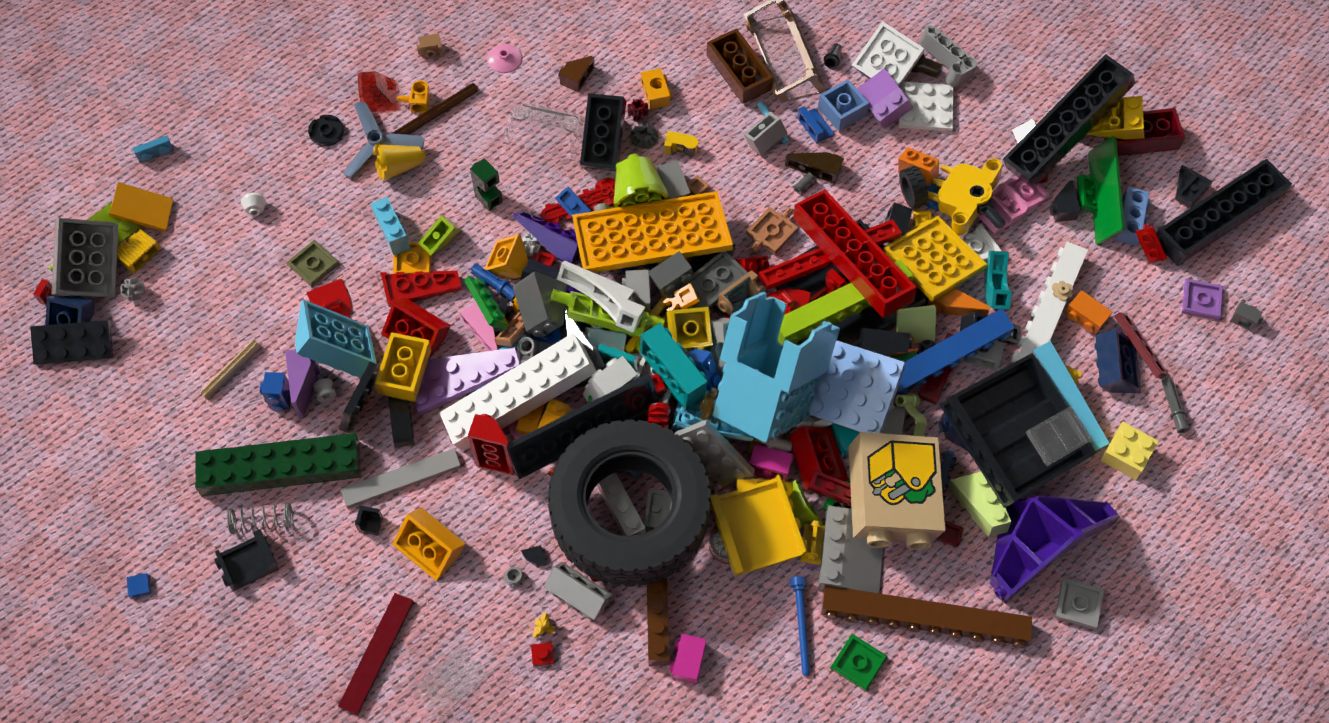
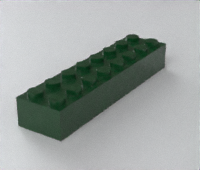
[195,433,361,497]

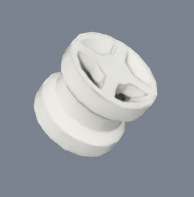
[313,379,336,402]

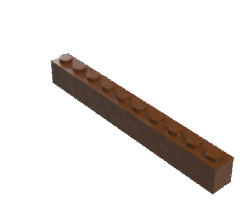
[821,585,1032,648]

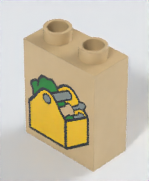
[848,432,945,550]

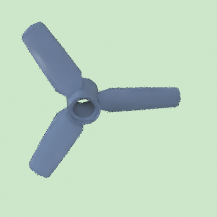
[343,102,424,178]

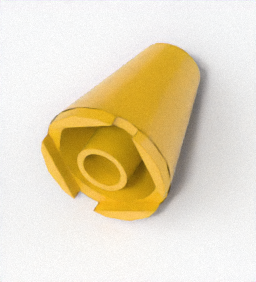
[373,145,426,181]

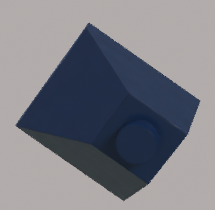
[45,296,94,325]

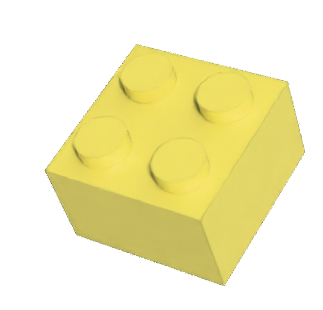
[1100,422,1158,480]

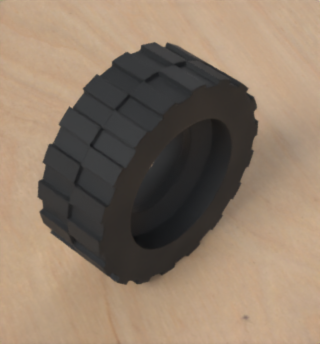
[899,166,928,208]

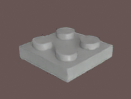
[1055,578,1104,630]

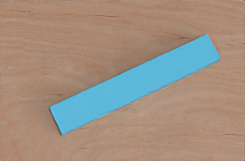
[1032,341,1110,451]

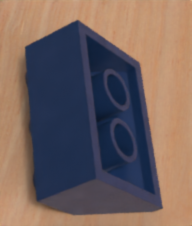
[1095,328,1141,394]

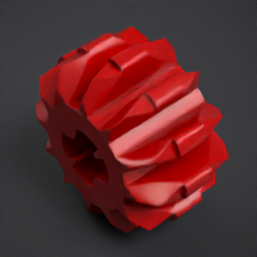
[648,402,671,430]

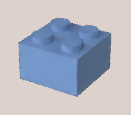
[818,79,869,132]

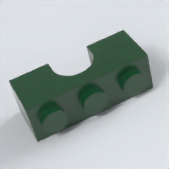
[470,158,503,211]

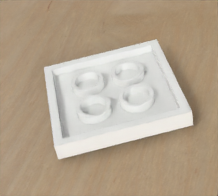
[852,21,925,87]
[899,81,953,132]

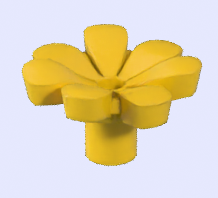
[533,612,555,638]

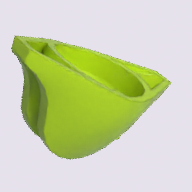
[788,480,824,529]

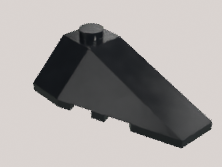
[560,308,605,388]

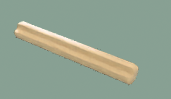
[200,340,261,399]

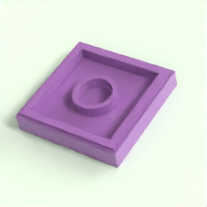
[1181,278,1223,320]

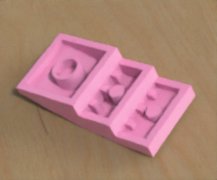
[978,176,1051,234]

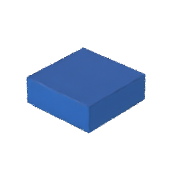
[126,573,151,599]

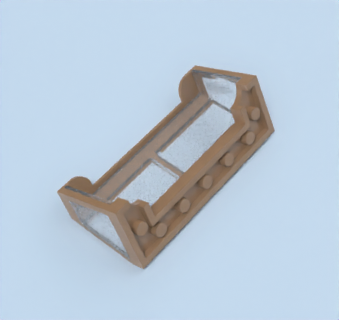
[744,0,826,102]

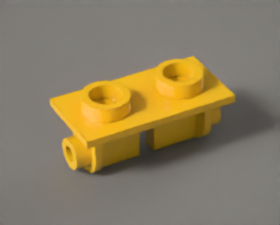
[800,520,825,565]

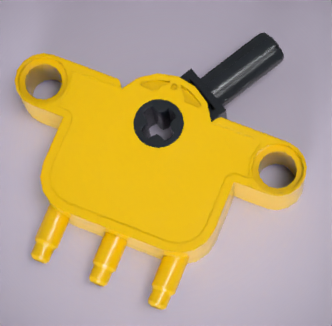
[928,158,1006,236]

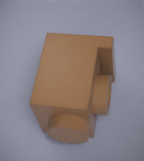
[417,33,444,58]

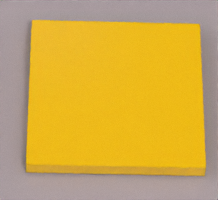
[883,216,988,302]

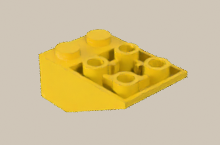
[1087,96,1144,140]

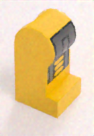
[664,131,698,156]

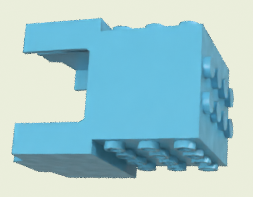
[713,292,840,443]

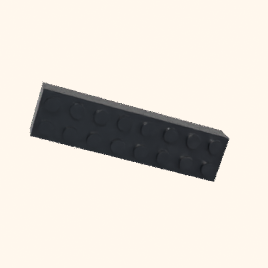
[1003,54,1136,189]
[1156,159,1292,266]

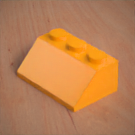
[392,507,466,581]

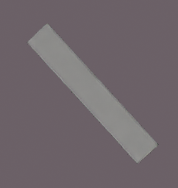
[341,448,461,509]

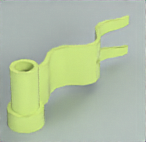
[895,393,942,462]

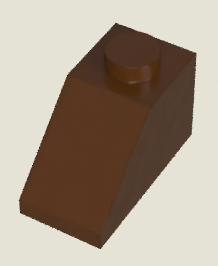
[558,56,595,92]

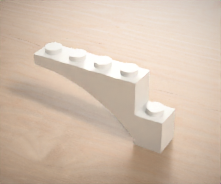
[557,261,645,333]

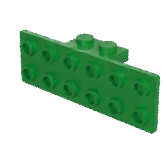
[1077,136,1125,245]

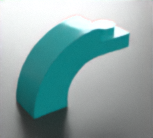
[984,250,1012,310]

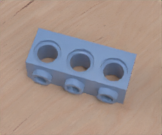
[1115,187,1151,246]

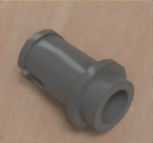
[793,173,816,195]

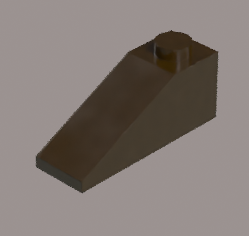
[785,152,844,184]

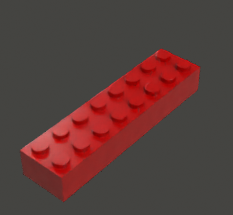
[794,189,917,318]

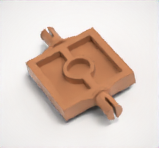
[746,207,798,255]

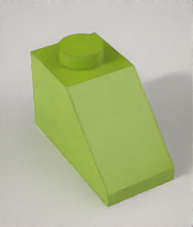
[418,215,461,256]

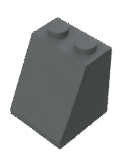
[513,271,567,338]

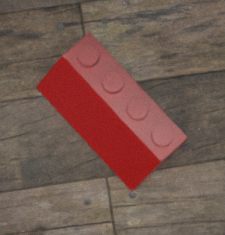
[468,414,515,475]

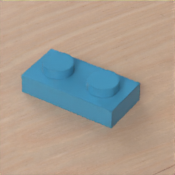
[133,135,174,163]

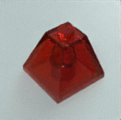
[357,71,397,112]

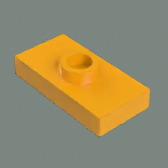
[516,404,545,435]

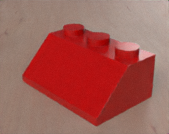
[381,298,451,359]
[788,426,848,490]

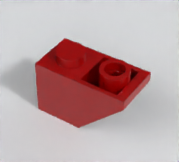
[733,255,769,276]

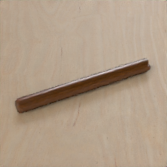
[391,83,478,135]

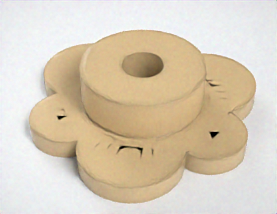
[1052,281,1073,301]

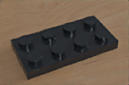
[30,320,113,365]

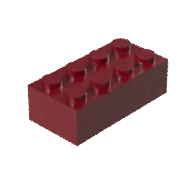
[1104,108,1185,156]

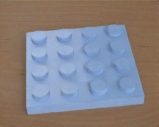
[808,340,907,433]

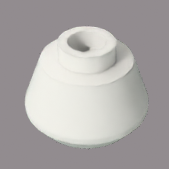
[241,193,266,216]

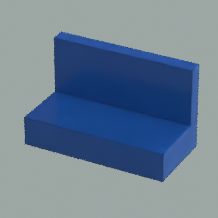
[797,106,834,144]

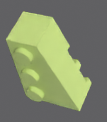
[948,472,1011,537]

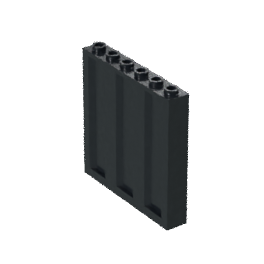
[939,353,1097,508]

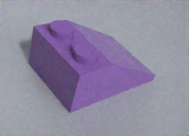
[857,68,913,129]
[285,349,321,419]

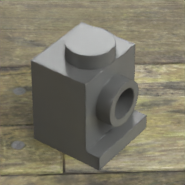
[1230,299,1264,331]

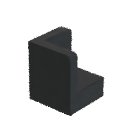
[355,506,383,536]

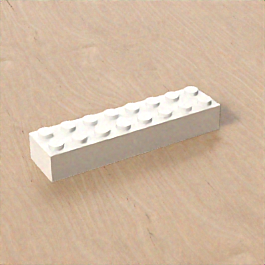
[440,333,596,452]

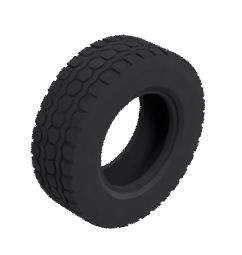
[548,420,711,587]

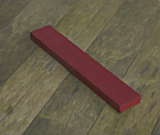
[338,593,414,716]

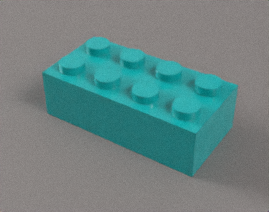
[640,323,707,411]

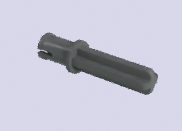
[1162,377,1190,433]

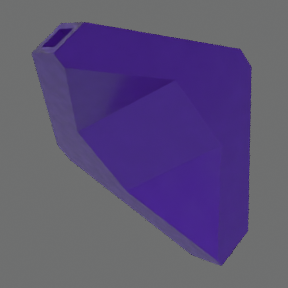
[990,496,1120,603]

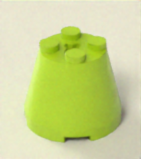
[614,154,669,208]

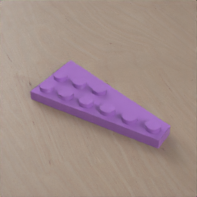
[415,348,522,414]

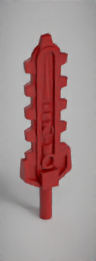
[539,177,615,224]

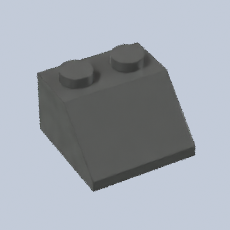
[648,251,694,296]

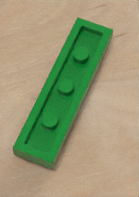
[464,276,509,330]

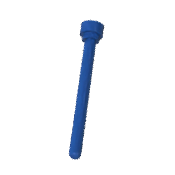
[790,576,810,677]

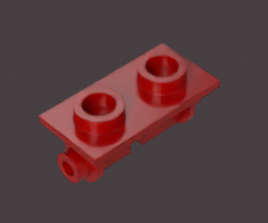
[1135,224,1167,264]

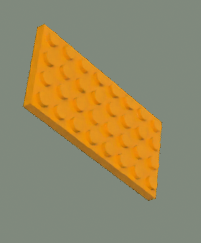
[572,191,733,273]

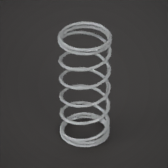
[227,502,293,534]

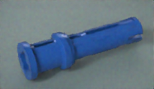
[470,263,516,303]

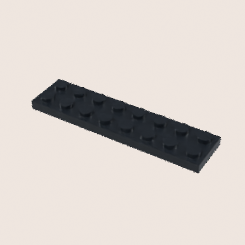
[506,374,659,480]

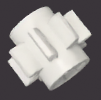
[522,234,540,257]

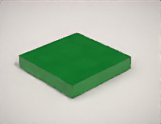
[830,634,887,692]

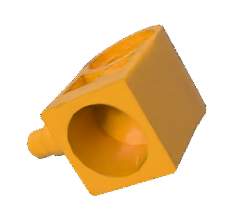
[397,80,431,113]

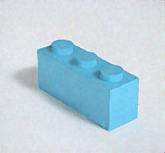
[370,197,411,256]

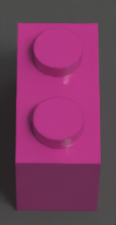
[749,444,793,482]
[669,634,706,684]

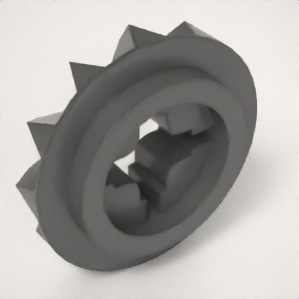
[630,123,659,149]

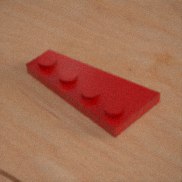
[380,271,462,307]

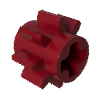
[627,99,649,121]

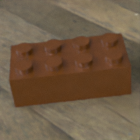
[706,28,773,104]

